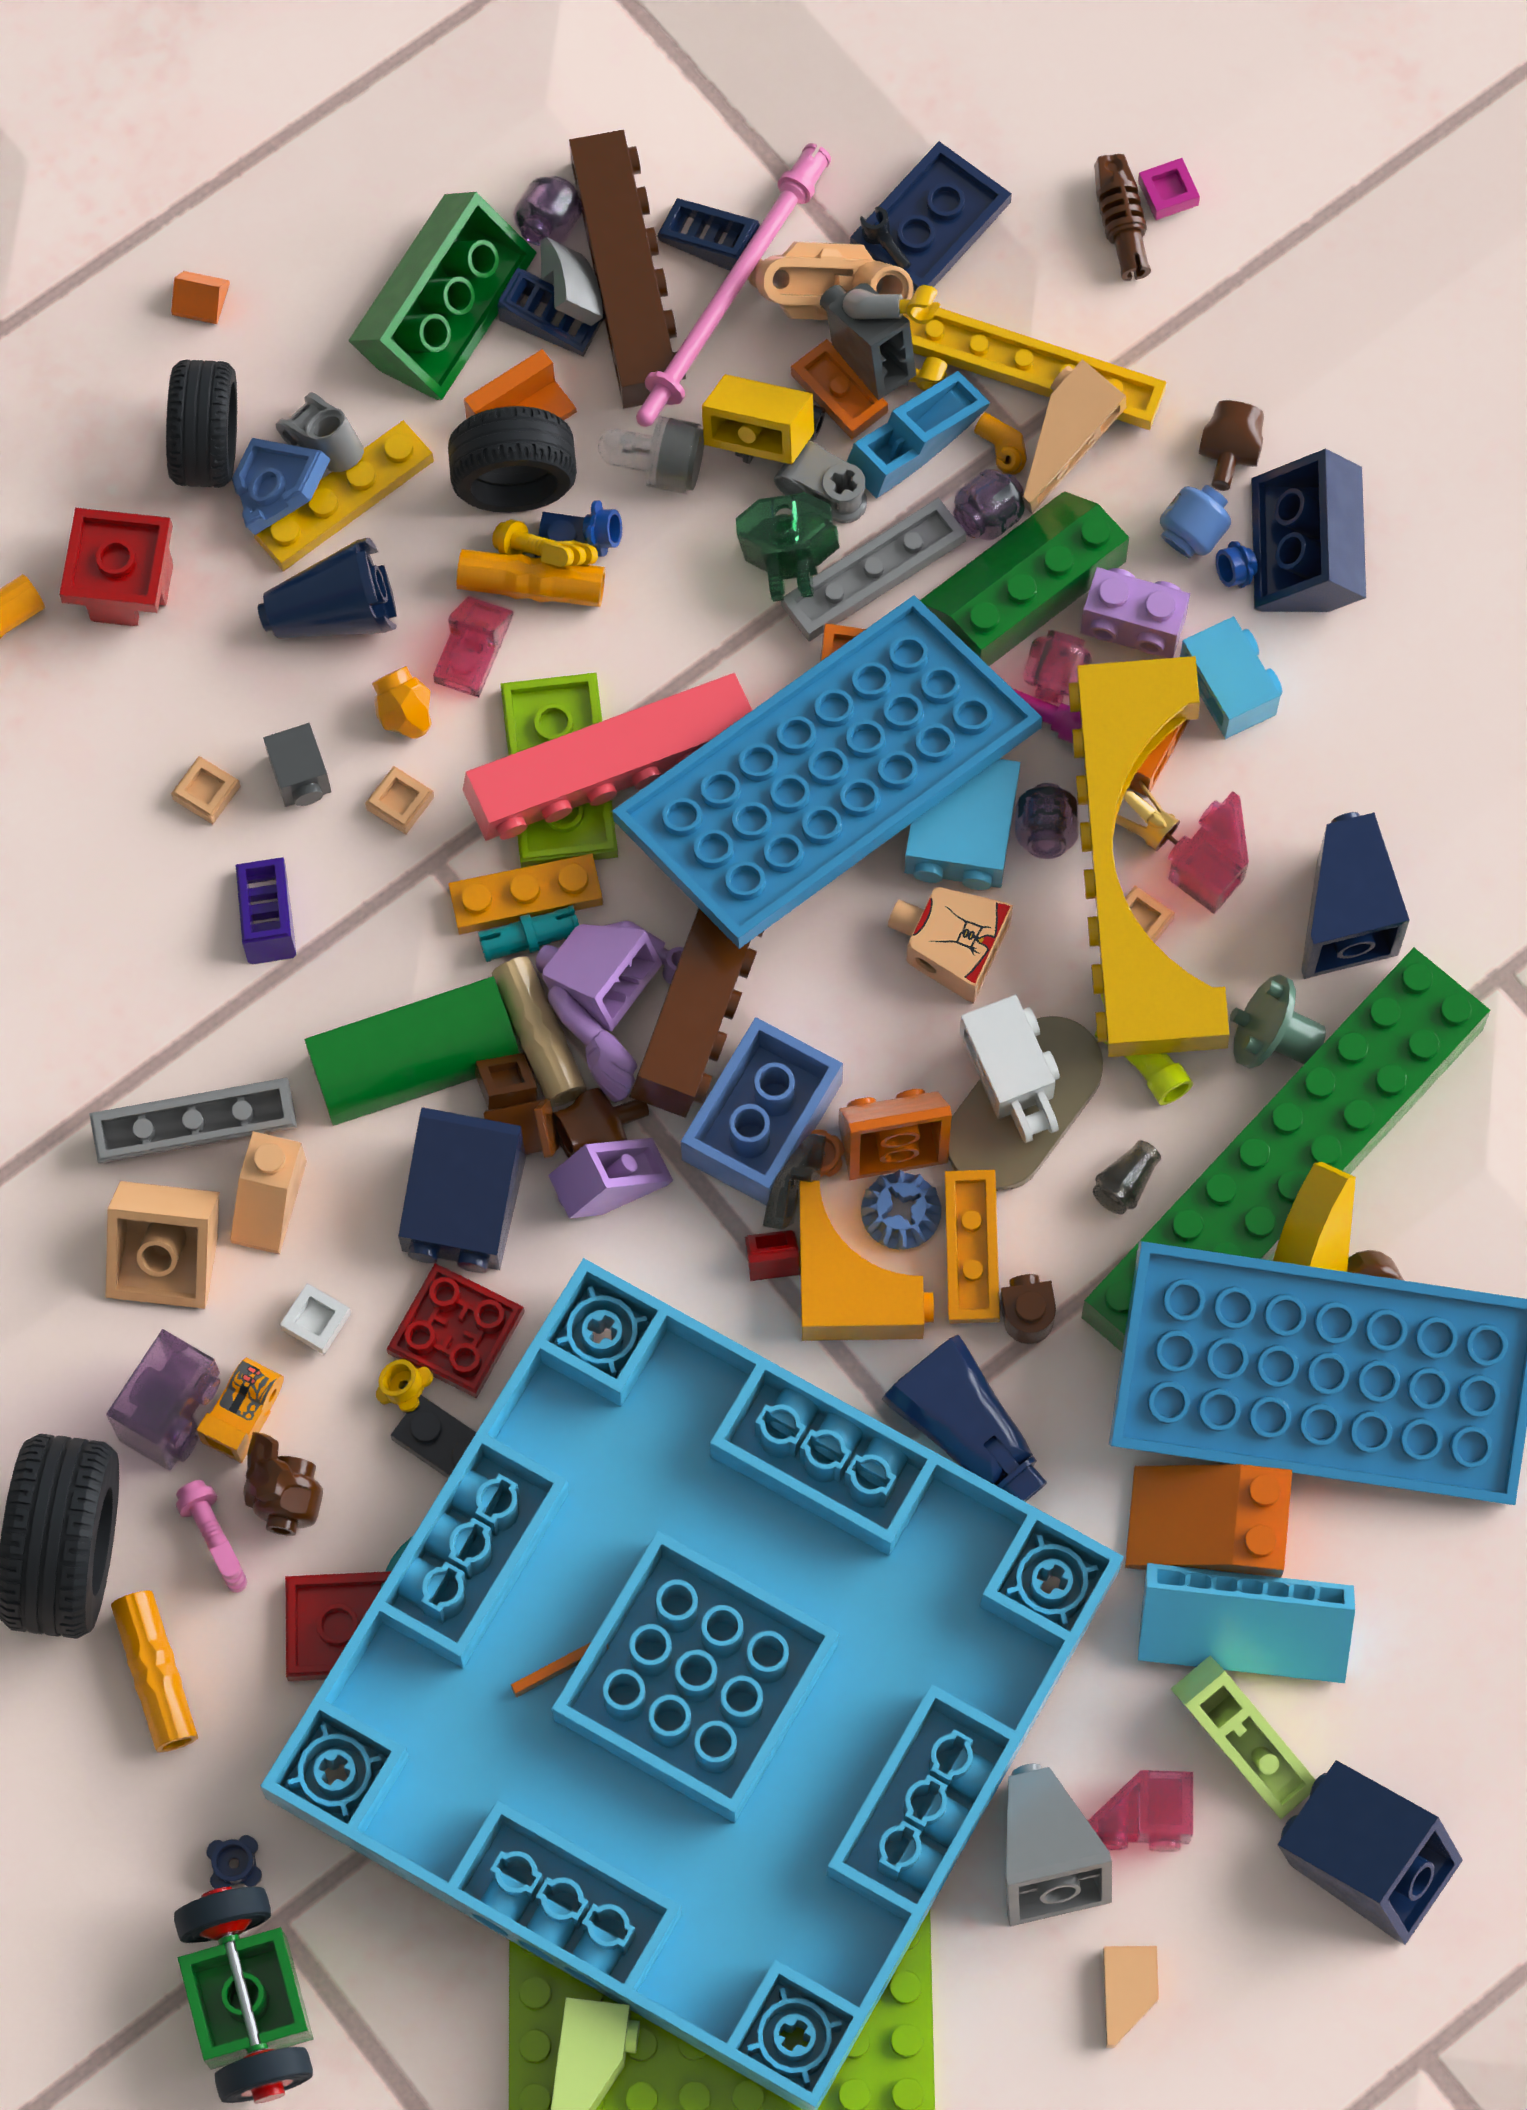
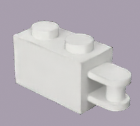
[960,994,1060,1143]

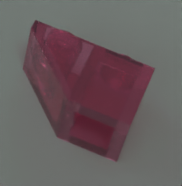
[1168,791,1249,914]
[1088,1770,1193,1852]

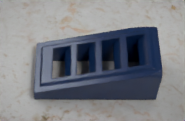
[657,198,760,271]
[497,268,604,357]

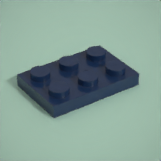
[850,141,1012,293]

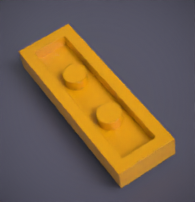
[448,853,603,935]
[945,1170,1000,1324]

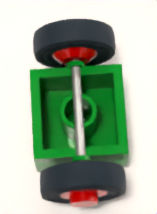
[174,1887,314,2104]

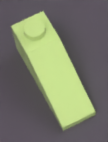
[1171,1656,1316,1819]
[551,1997,640,2110]

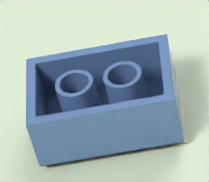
[681,1017,843,1207]

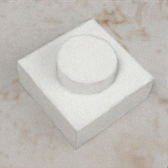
[280,1283,351,1355]

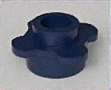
[206,1835,262,1889]

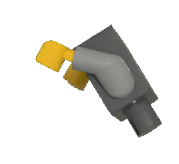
[820,283,947,401]

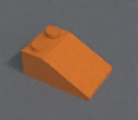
[838,1089,952,1180]
[1125,1464,1292,1577]

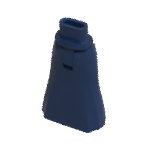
[882,1335,1047,1502]

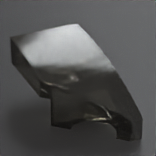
[763,1134,826,1230]

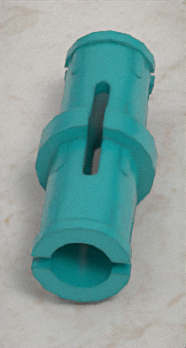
[478,905,579,962]

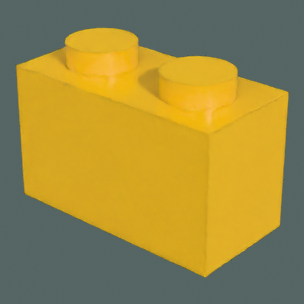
[702,374,814,465]

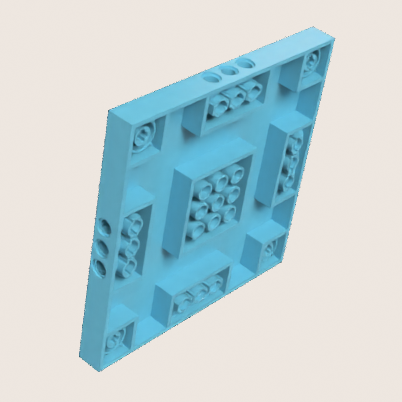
[260,1258,1124,2110]

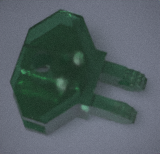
[736,492,840,602]

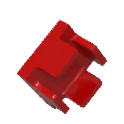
[59,507,173,626]

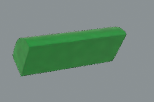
[304,976,519,1126]

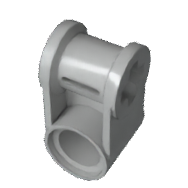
[275,392,364,472]
[774,440,867,523]

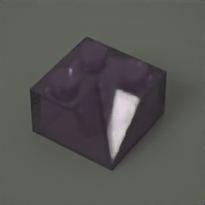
[106,1329,220,1471]

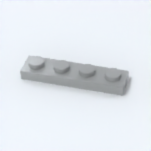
[781,497,966,641]

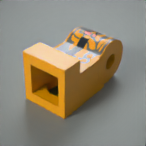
[196,1357,284,1463]

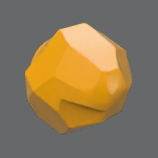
[372,666,431,739]

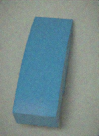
[847,371,990,499]

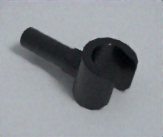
[860,207,911,270]

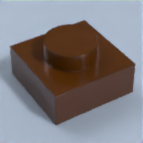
[475,1053,537,1110]

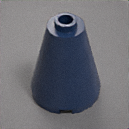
[258,538,397,639]

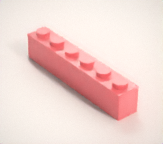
[462,673,752,841]

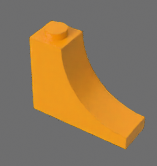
[799,1181,934,1341]

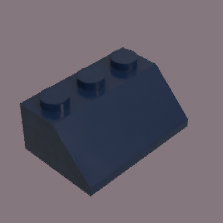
[1251,448,1366,612]

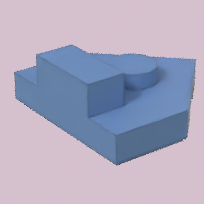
[232,438,331,535]

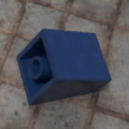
[1301,812,1410,979]
[398,1107,526,1273]
[1277,1760,1463,1945]

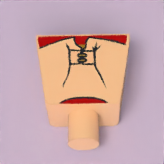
[888,887,1013,1003]

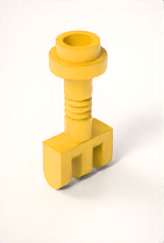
[492,519,598,567]

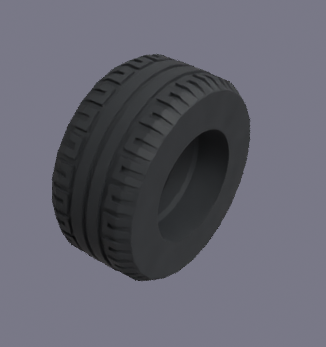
[0,1433,119,1639]

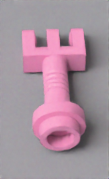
[176,1480,247,1593]

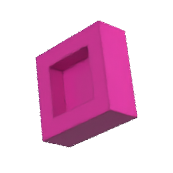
[1138,158,1200,220]

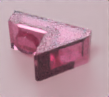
[433,596,514,698]

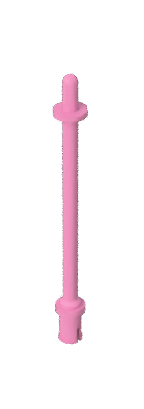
[636,143,831,427]

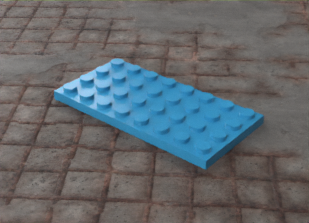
[612,595,1042,949]
[1108,1241,1527,1505]

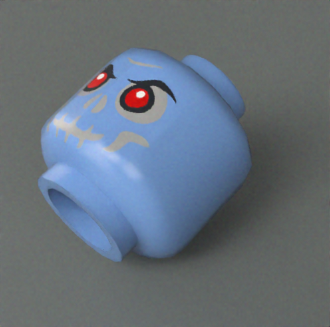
[1160,485,1231,558]

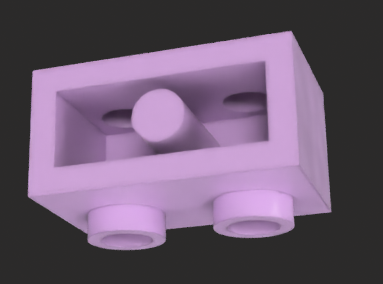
[1080,567,1190,658]

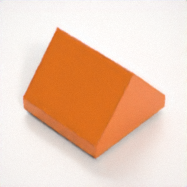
[171,271,230,324]

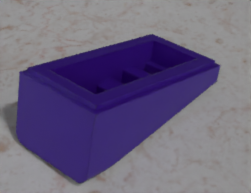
[235,857,296,964]

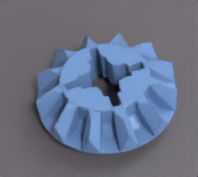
[861,1169,942,1250]

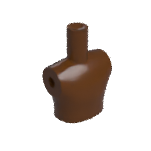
[1199,400,1264,491]
[552,1088,649,1158]

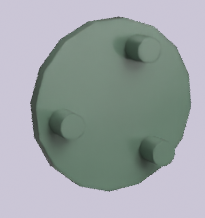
[1230,974,1326,1069]

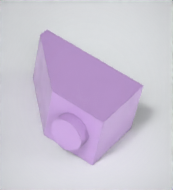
[548,1138,673,1219]

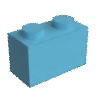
[1180,616,1283,739]

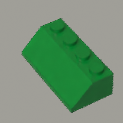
[348,192,537,400]
[920,491,1130,666]

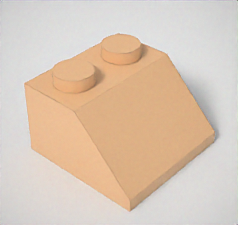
[105,1181,220,1309]

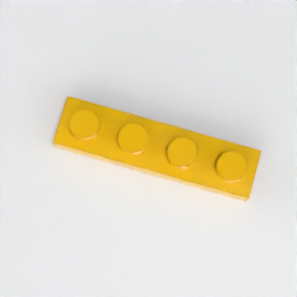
[253,420,434,571]

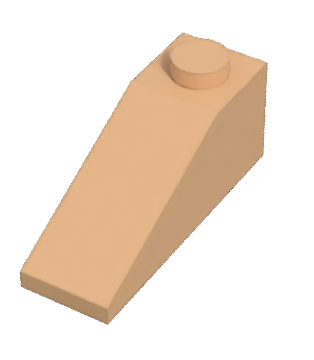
[1023,359,1127,514]

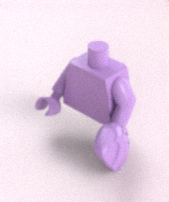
[536,920,683,1102]

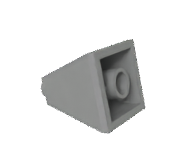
[1006,1763,1112,1927]

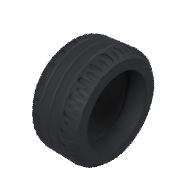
[166,359,237,488]
[448,406,577,513]

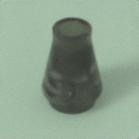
[1093,1140,1161,1215]

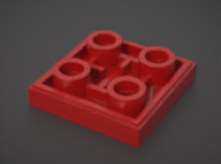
[387,1263,525,1398]

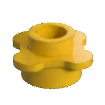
[376,1359,433,1413]

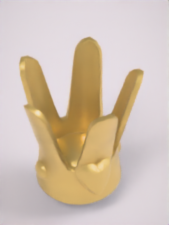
[1116,780,1180,851]

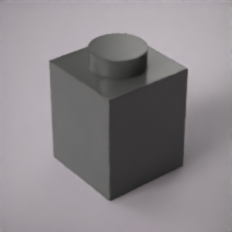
[263,722,331,807]

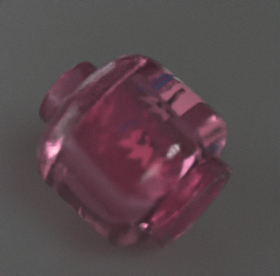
[1023,630,1092,705]

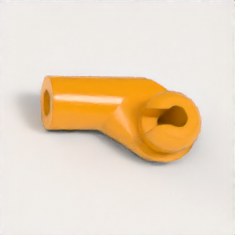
[974,412,1027,475]

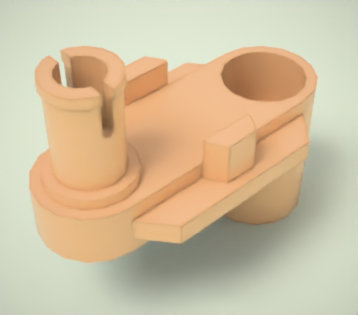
[748,241,913,320]

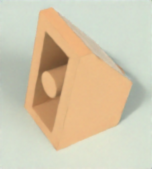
[230,1131,307,1254]

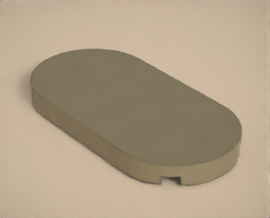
[948,1016,1103,1192]

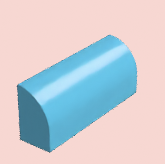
[1138,1563,1355,1683]

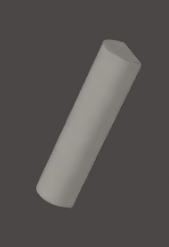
[89,1077,297,1164]

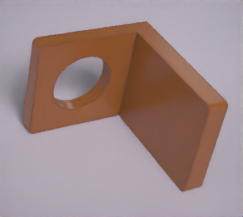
[483,1098,560,1158]

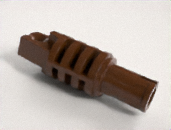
[1094,154,1151,281]

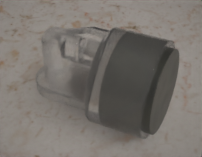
[598,416,704,494]

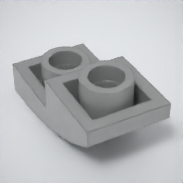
[540,237,603,326]

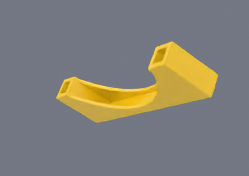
[1068,656,1230,1057]

